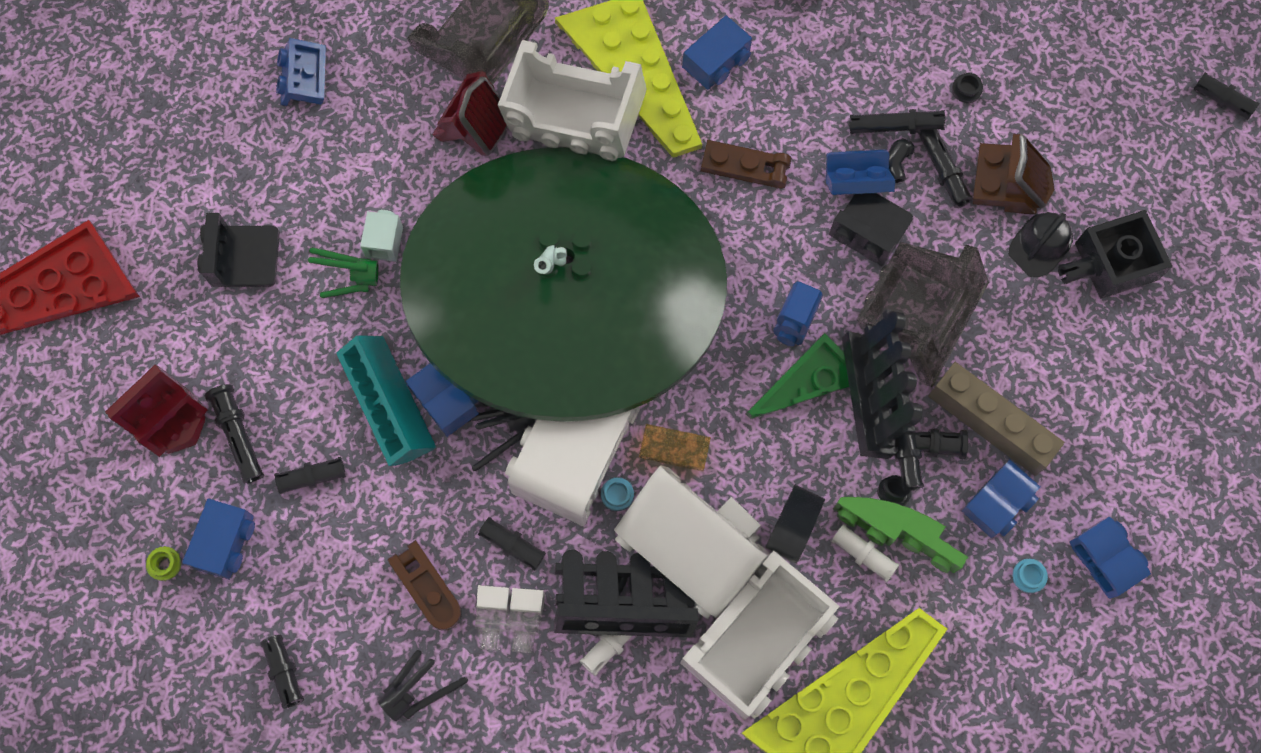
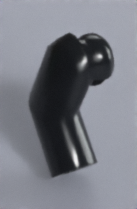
[888,138,915,183]

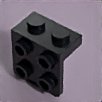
[829,193,913,267]
[197,213,280,287]

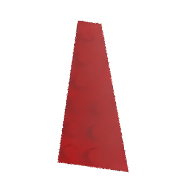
[0,220,140,335]

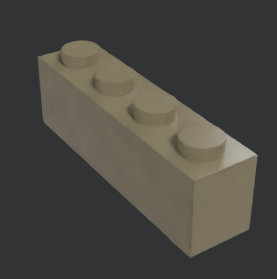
[928,361,1065,476]

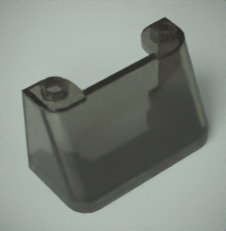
[407,0,549,85]

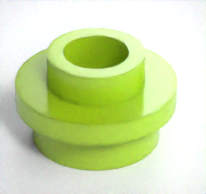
[146,546,182,581]

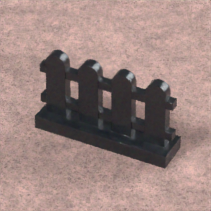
[842,309,923,459]
[554,550,699,638]

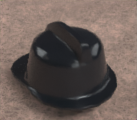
[1008,212,1073,278]

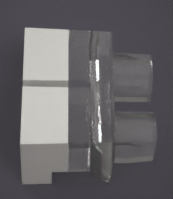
[475,585,545,654]

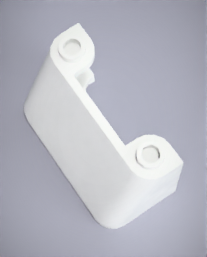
[614,465,771,619]

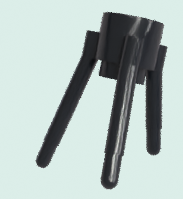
[468,409,535,471]
[378,650,468,721]

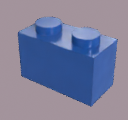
[682,15,752,90]
[182,498,255,580]

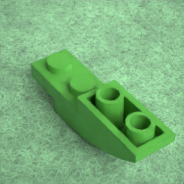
[833,497,968,573]

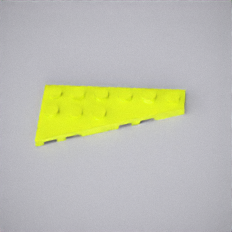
[555,0,702,158]
[740,608,947,753]

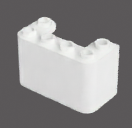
[498,40,647,161]
[505,406,640,527]
[680,551,840,720]

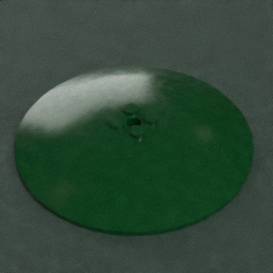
[400,147,727,422]

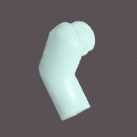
[534,245,567,275]

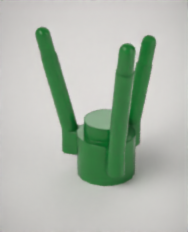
[308,247,379,298]

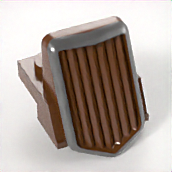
[973,133,1055,215]

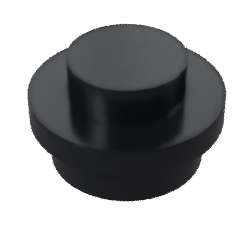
[952,73,983,103]
[877,475,911,506]

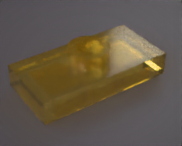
[639,424,711,472]

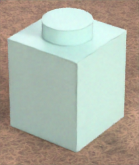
[360,210,403,262]

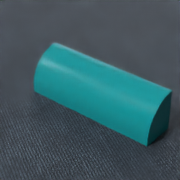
[336,335,436,466]

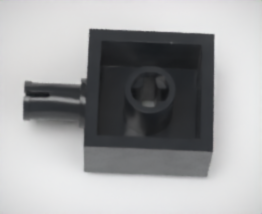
[1058,210,1173,299]

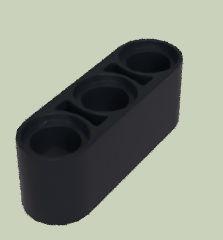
[765,484,825,564]

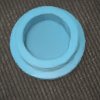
[601,478,634,511]
[1012,559,1048,593]

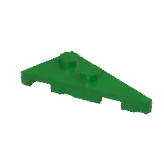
[745,333,849,419]

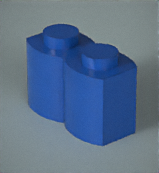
[773,281,823,346]
[405,363,479,437]
[961,460,1041,539]
[1069,516,1151,599]

